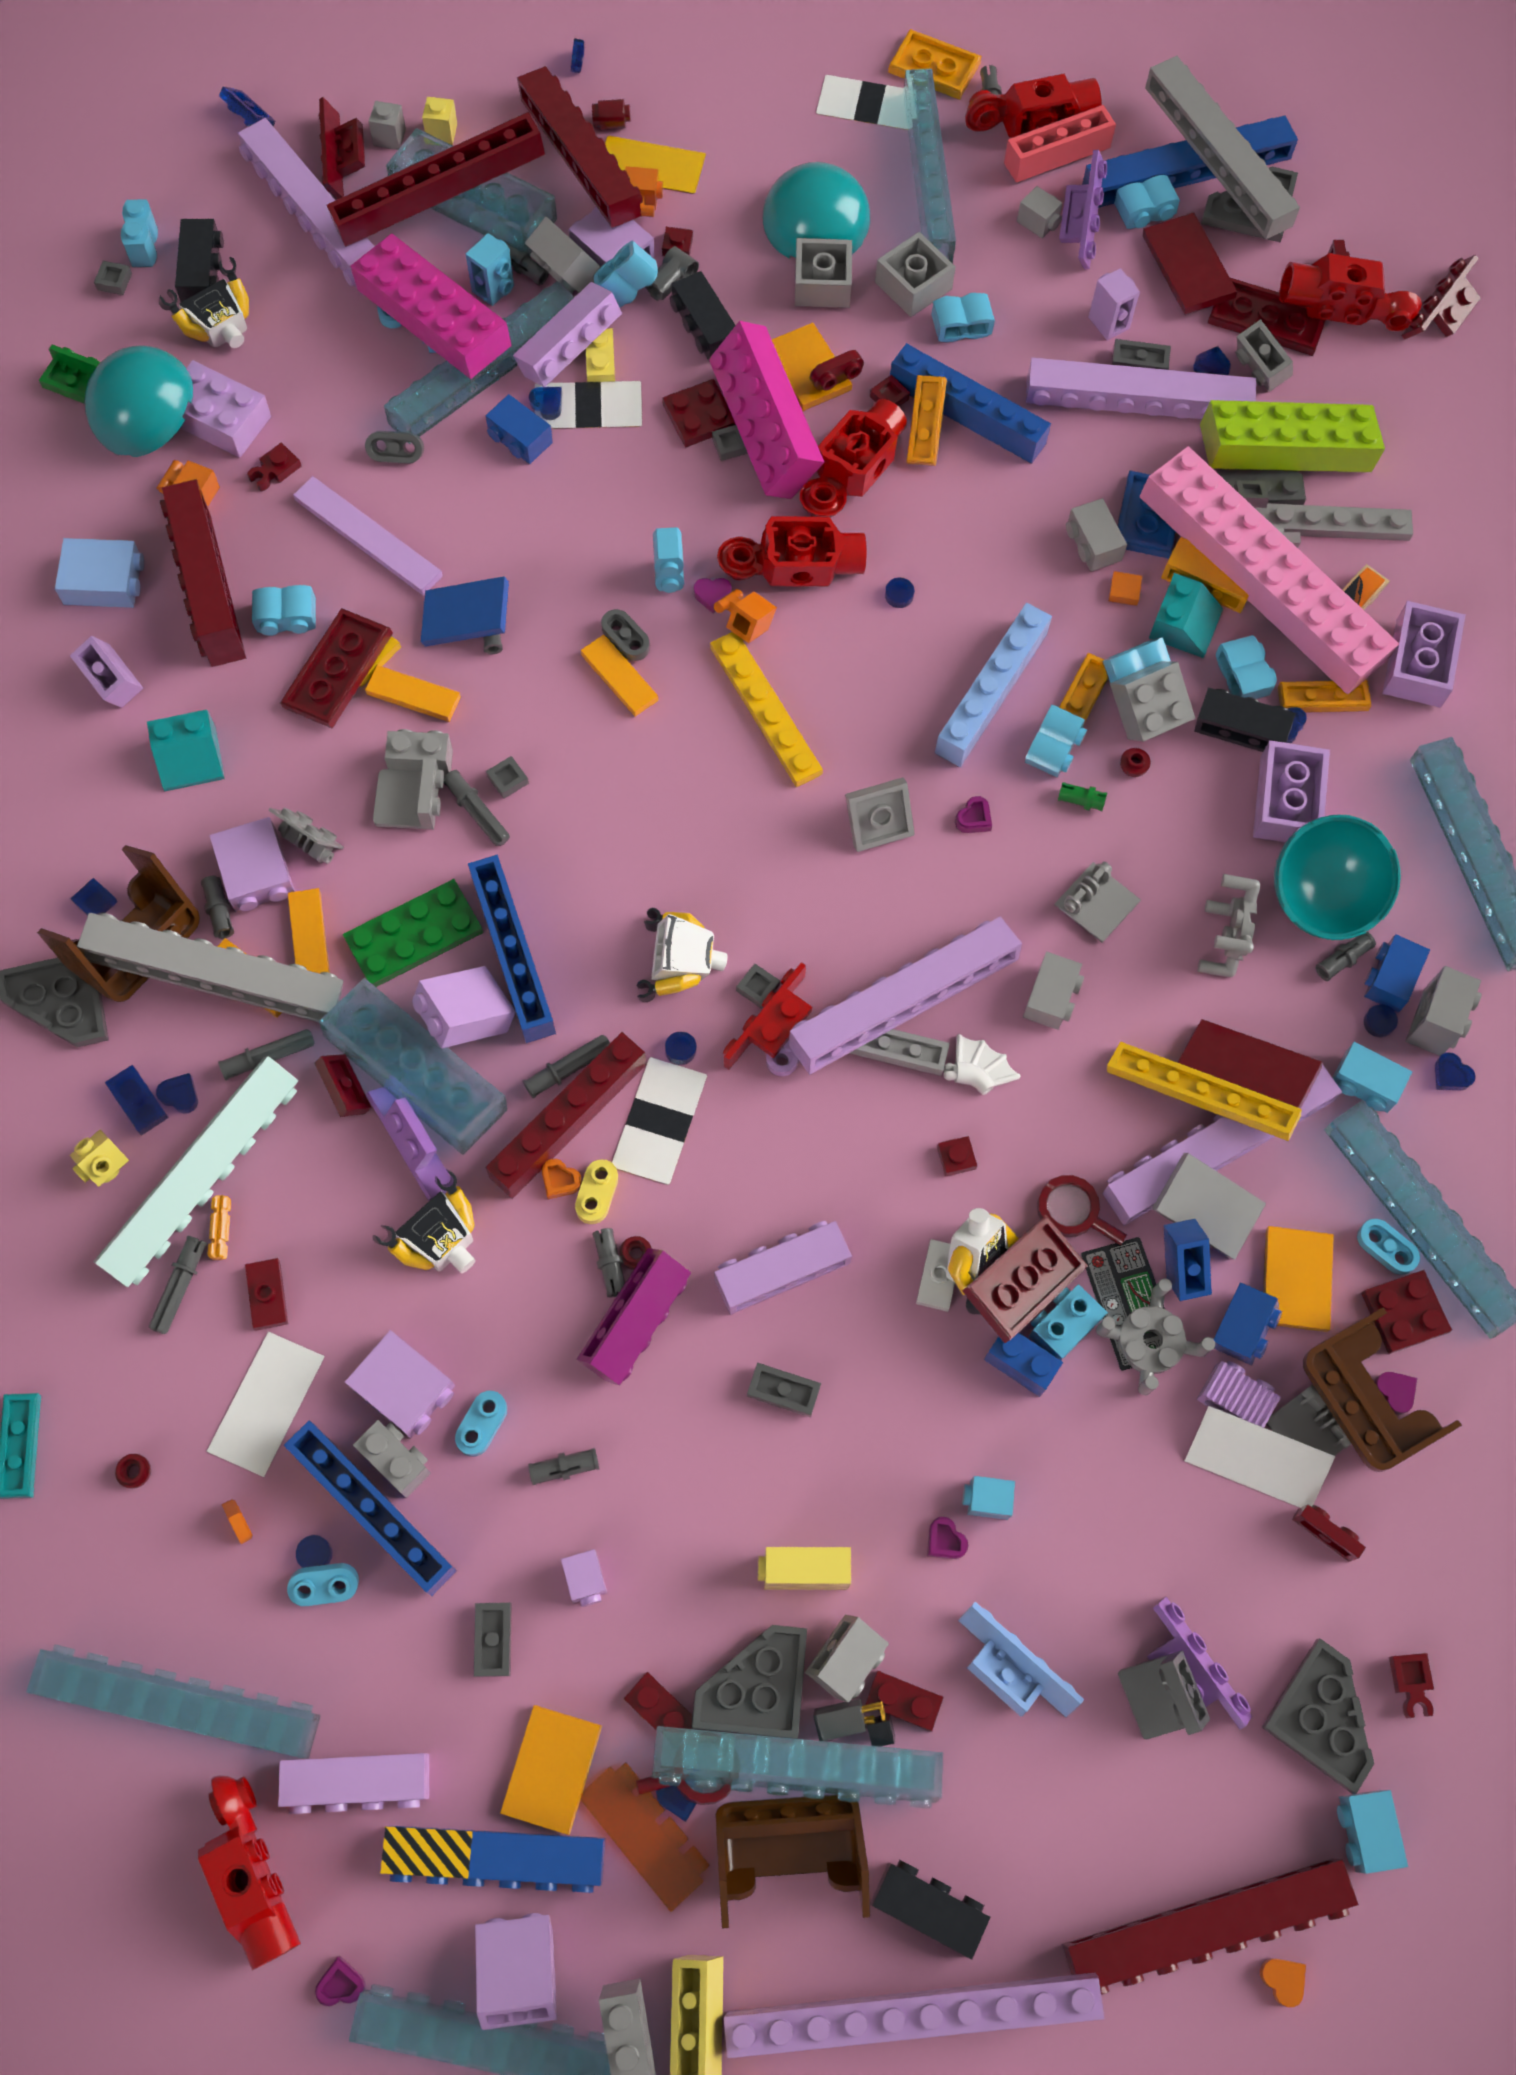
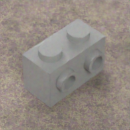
[1235,319,1293,392]
[1066,498,1127,571]
[385,729,453,777]
[1023,951,1084,1030]
[353,1420,431,1498]
[805,1614,889,1703]

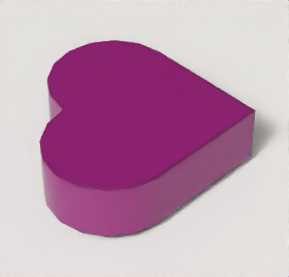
[694,578,732,614]
[955,796,992,833]
[1375,1372,1417,1415]
[927,1516,969,1559]
[315,1956,366,2006]

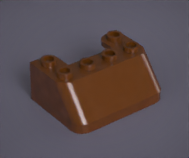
[1303,1308,1462,1472]

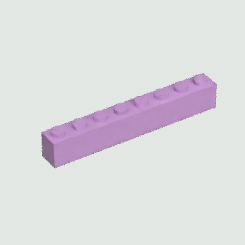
[238,118,374,294]
[1026,357,1256,419]
[789,916,1022,1075]
[1102,1064,1342,1226]

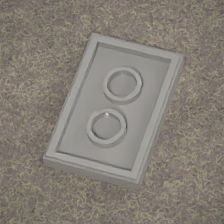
[1152,1153,1266,1260]

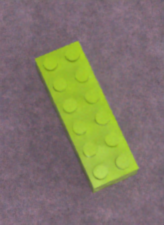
[1200,400,1385,472]

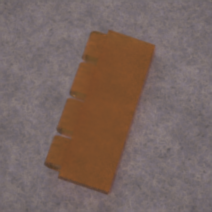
[580,1762,710,1912]

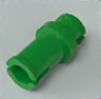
[1058,782,1107,812]

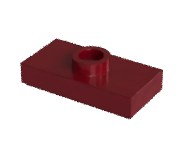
[245,1258,288,1331]

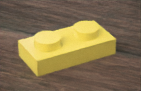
[586,328,615,382]

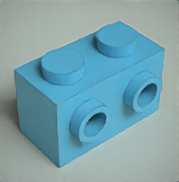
[466,233,514,306]
[1332,1042,1413,1113]
[1028,1284,1108,1360]
[1337,1790,1409,1874]

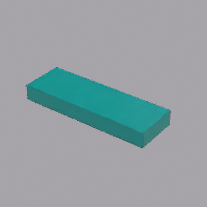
[0,1393,41,1499]

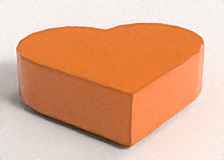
[542,1159,582,1200]
[221,1499,253,1544]
[1260,1958,1306,2008]

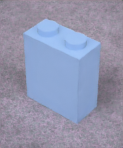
[55,538,144,608]

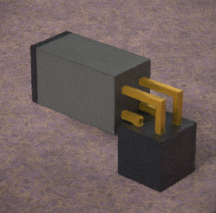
[813,1698,896,1749]

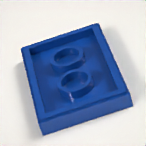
[1117,470,1176,559]
[420,576,509,647]

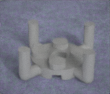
[1197,874,1260,977]
[1096,1278,1215,1396]

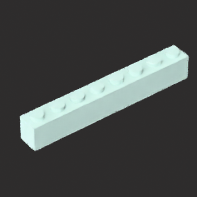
[93,1056,299,1287]

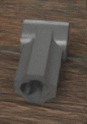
[645,246,699,301]

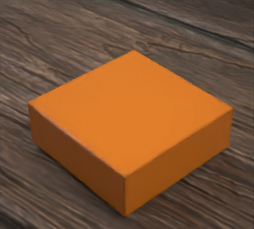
[1108,571,1142,606]

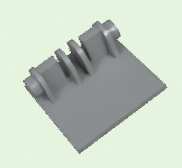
[269,807,344,864]
[1054,862,1141,943]
[1266,1384,1351,1456]

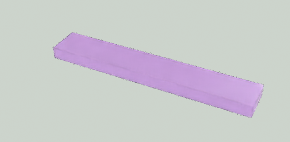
[293,476,443,596]

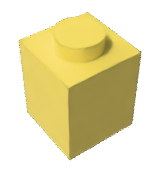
[422,97,457,145]

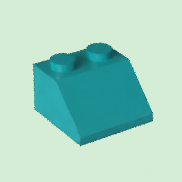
[1149,573,1223,658]
[147,709,225,791]

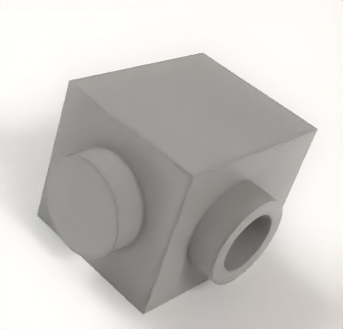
[368,101,406,150]
[1017,186,1063,239]

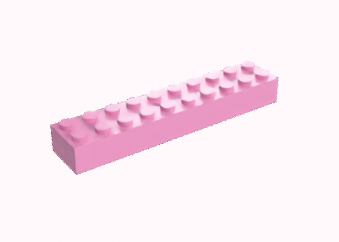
[1140,446,1399,695]

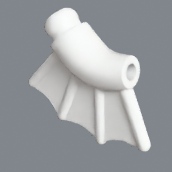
[944,1034,1021,1095]

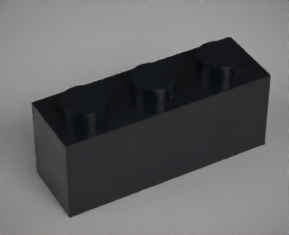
[175,219,224,302]
[669,271,736,362]
[1194,687,1296,752]
[870,1859,991,1960]

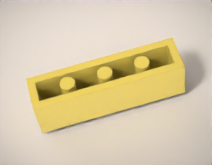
[670,1955,724,2075]

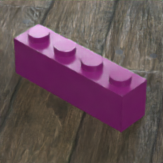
[576,1248,691,1386]

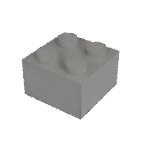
[525,216,601,294]
[875,232,956,317]
[795,238,852,308]
[1110,661,1196,742]
[1405,966,1482,1056]

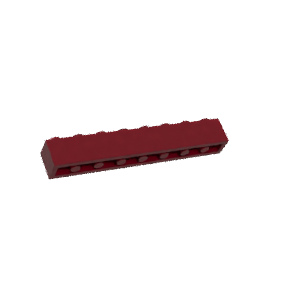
[517,66,643,228]
[326,112,545,247]
[1062,1858,1359,1995]

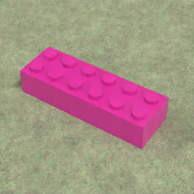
[350,233,512,379]
[709,321,824,499]

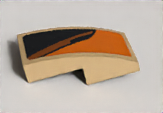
[1342,564,1390,610]

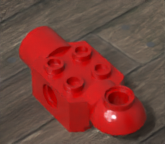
[965,73,1102,138]
[1279,253,1422,331]
[800,399,907,518]
[717,516,867,587]
[198,1775,301,1971]

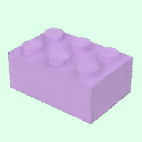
[180,360,271,458]
[1382,601,1466,708]
[1253,740,1330,842]

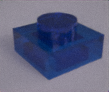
[70,878,118,916]

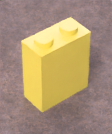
[758,1547,851,1590]

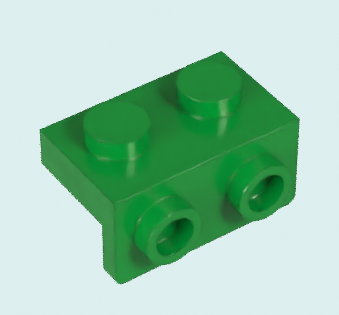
[39,344,100,403]

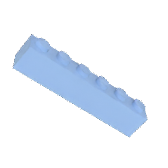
[935,602,1052,767]

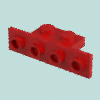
[723,962,813,1070]

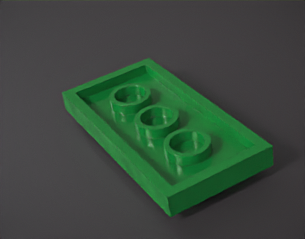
[343,879,484,989]

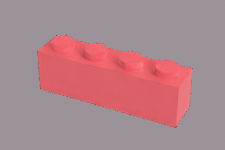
[1004,105,1116,183]

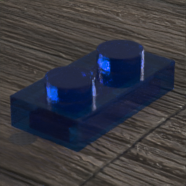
[219,86,276,127]
[105,1064,169,1136]

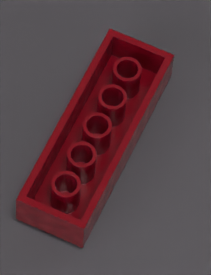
[160,479,247,667]

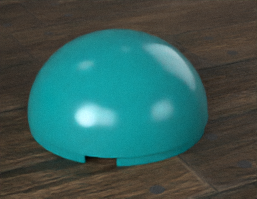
[762,162,870,259]
[84,345,193,457]
[1274,815,1401,940]

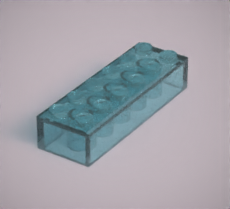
[386,128,557,254]
[319,978,507,1155]

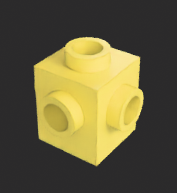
[69,1129,129,1187]

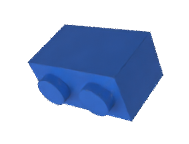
[485,394,553,464]
[1364,934,1430,1013]
[1163,1219,1212,1301]
[1214,1282,1282,1366]
[984,1333,1063,1397]

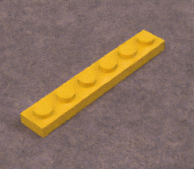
[710,632,823,788]
[1107,1041,1302,1141]

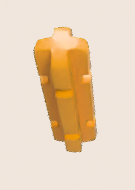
[207,1195,231,1260]

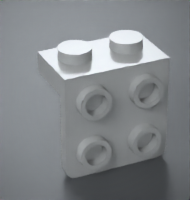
[373,757,444,830]

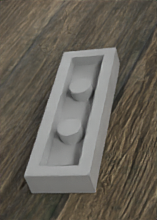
[850,1029,950,1076]

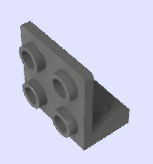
[1118,1650,1210,1740]

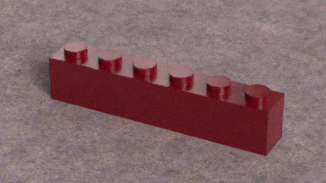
[485,1032,646,1199]

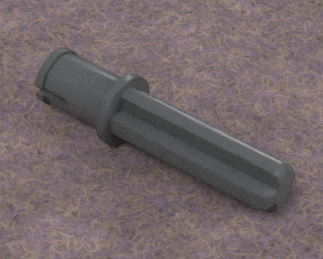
[443,770,510,846]
[218,1029,315,1080]
[523,1035,610,1098]
[149,1236,208,1334]

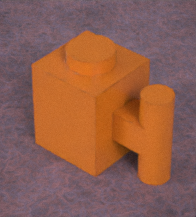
[625,166,663,217]
[156,460,220,506]
[714,589,777,643]

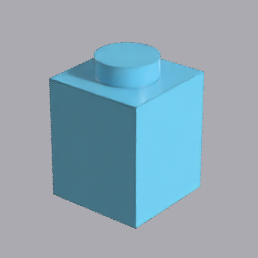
[962,1476,1015,1520]

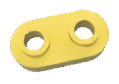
[575,1159,618,1224]

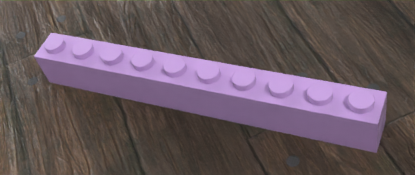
[724,1973,1105,2058]

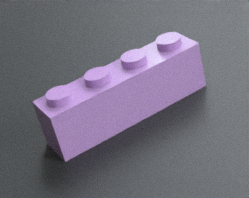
[513,282,622,387]
[714,1221,852,1315]
[278,1753,429,1814]

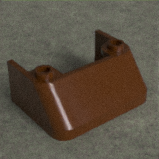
[37,845,200,1002]
[715,1794,870,1929]

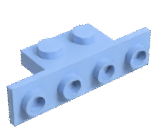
[958,1602,1084,1717]

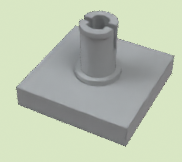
[845,777,915,852]

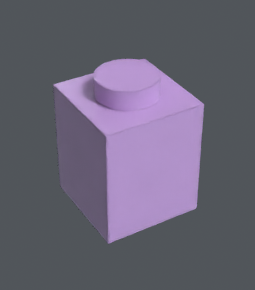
[561,1549,607,1607]

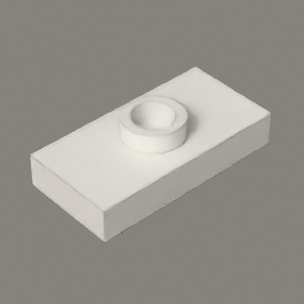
[916,1239,955,1312]

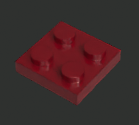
[662,379,736,448]
[1361,1270,1452,1355]

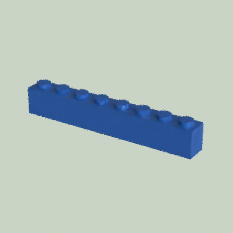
[1082,115,1298,208]

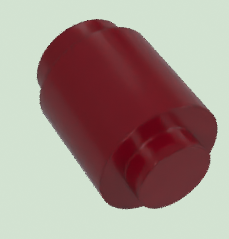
[592,99,631,129]

